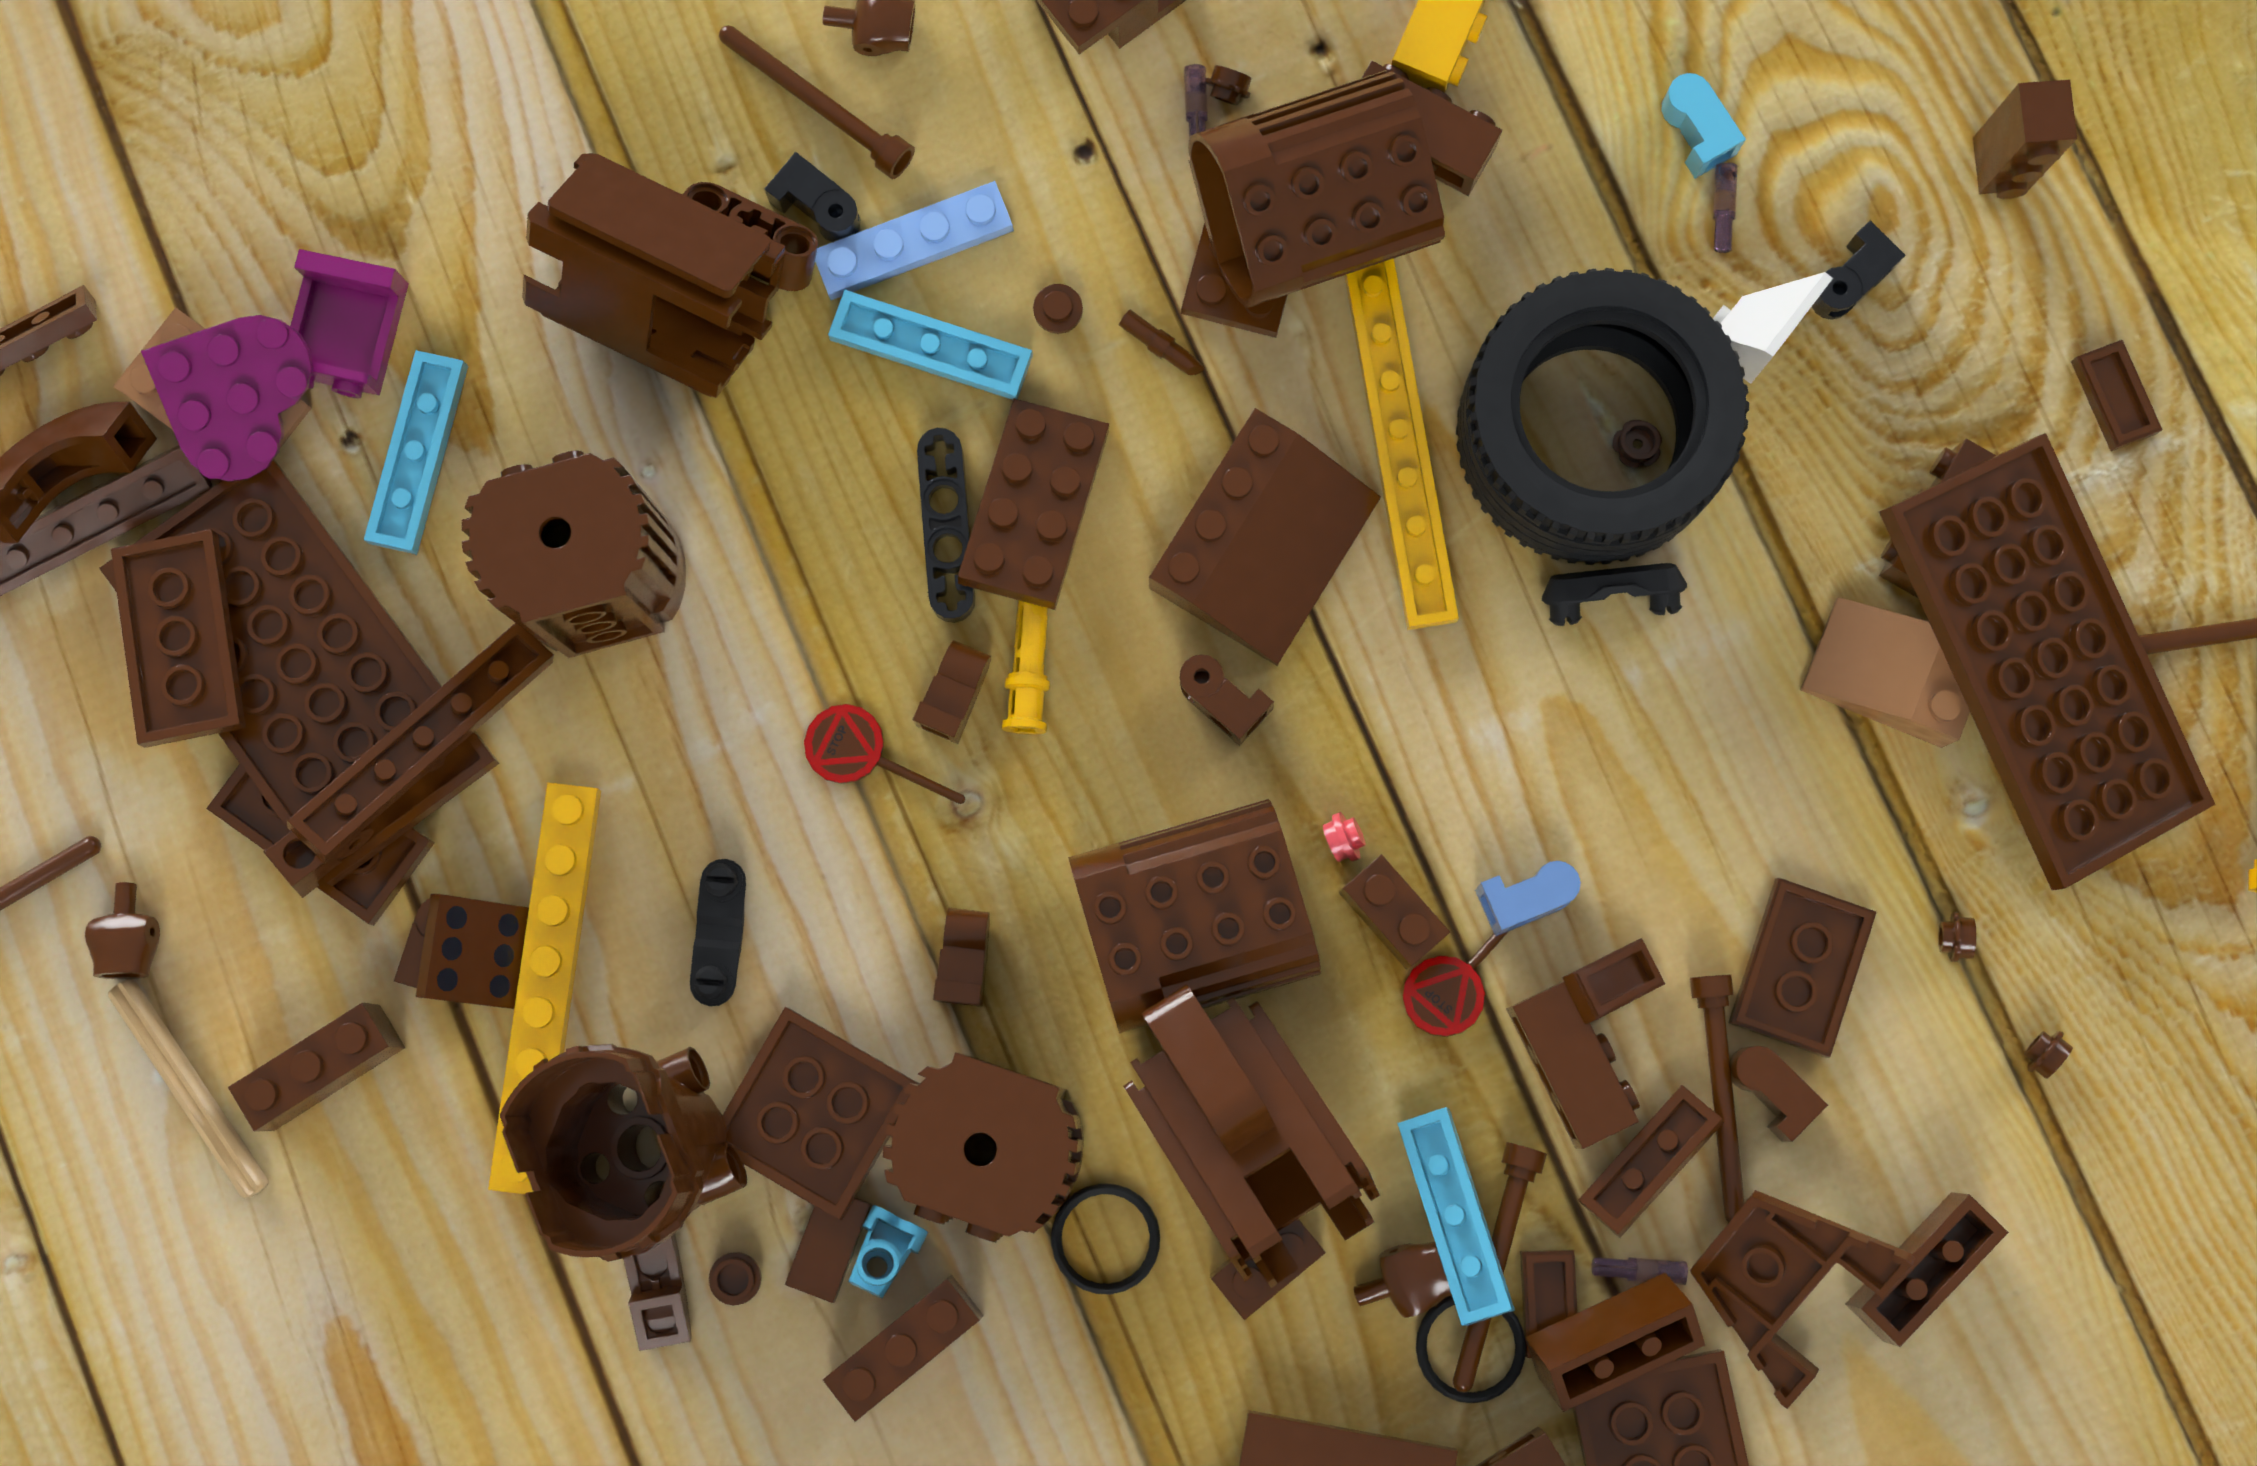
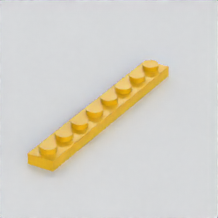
[1344,258,1459,630]
[488,782,601,1194]

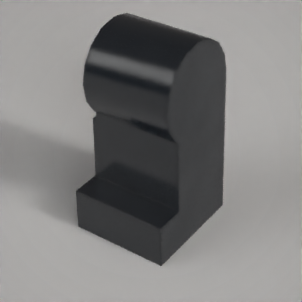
[764,152,860,242]
[1812,220,1906,320]

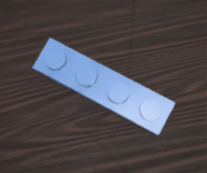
[815,181,1014,300]

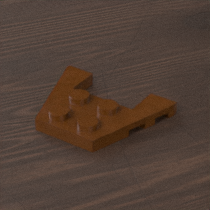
[1690,1190,1916,1409]

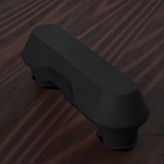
[1542,563,1687,626]
[690,859,746,1007]

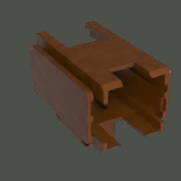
[522,153,818,398]
[1123,984,1380,1288]

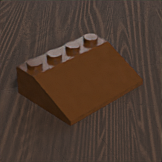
[1149,408,1381,666]

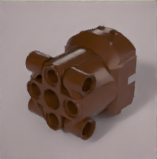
[500,1044,747,1262]

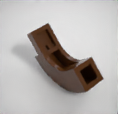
[0,401,157,543]

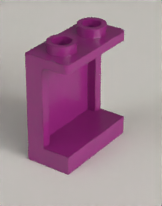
[290,249,409,398]

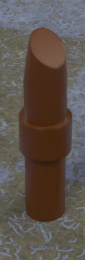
[1119,309,1204,375]

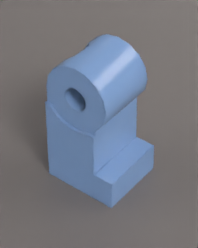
[1475,861,1581,936]

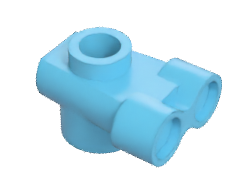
[848,1205,928,1299]

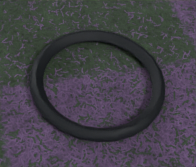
[1051,1183,1160,1294]
[1416,1295,1526,1403]

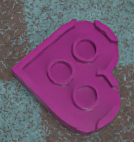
[141,315,314,481]

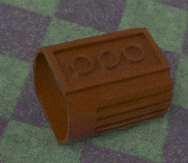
[1188,70,1445,307]
[462,451,686,658]
[1068,799,1321,1034]
[883,1052,1084,1243]

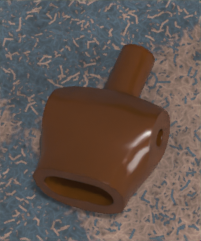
[823,0,916,57]
[85,882,160,979]
[1354,1242,1452,1318]

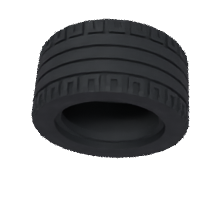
[1456,268,1749,565]

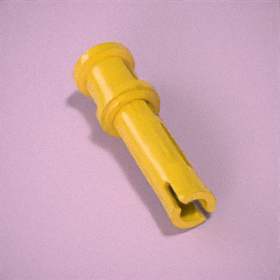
[1001,600,1050,735]

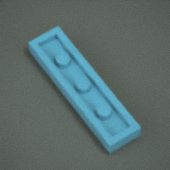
[828,289,1033,400]
[364,350,468,555]
[1397,1107,1515,1326]

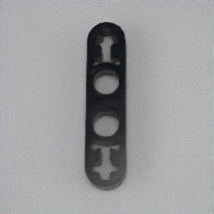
[917,428,975,623]

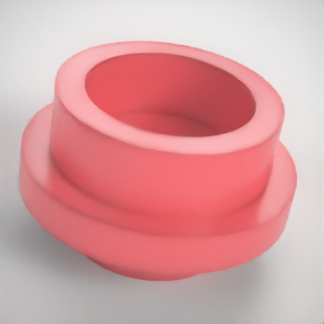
[1323,812,1366,862]

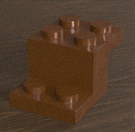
[1036,0,1186,55]

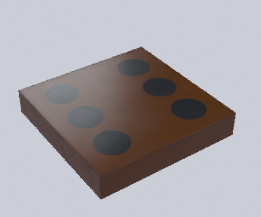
[416,894,529,1009]

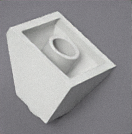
[1713,272,1833,384]

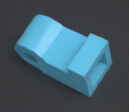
[1661,73,1746,179]

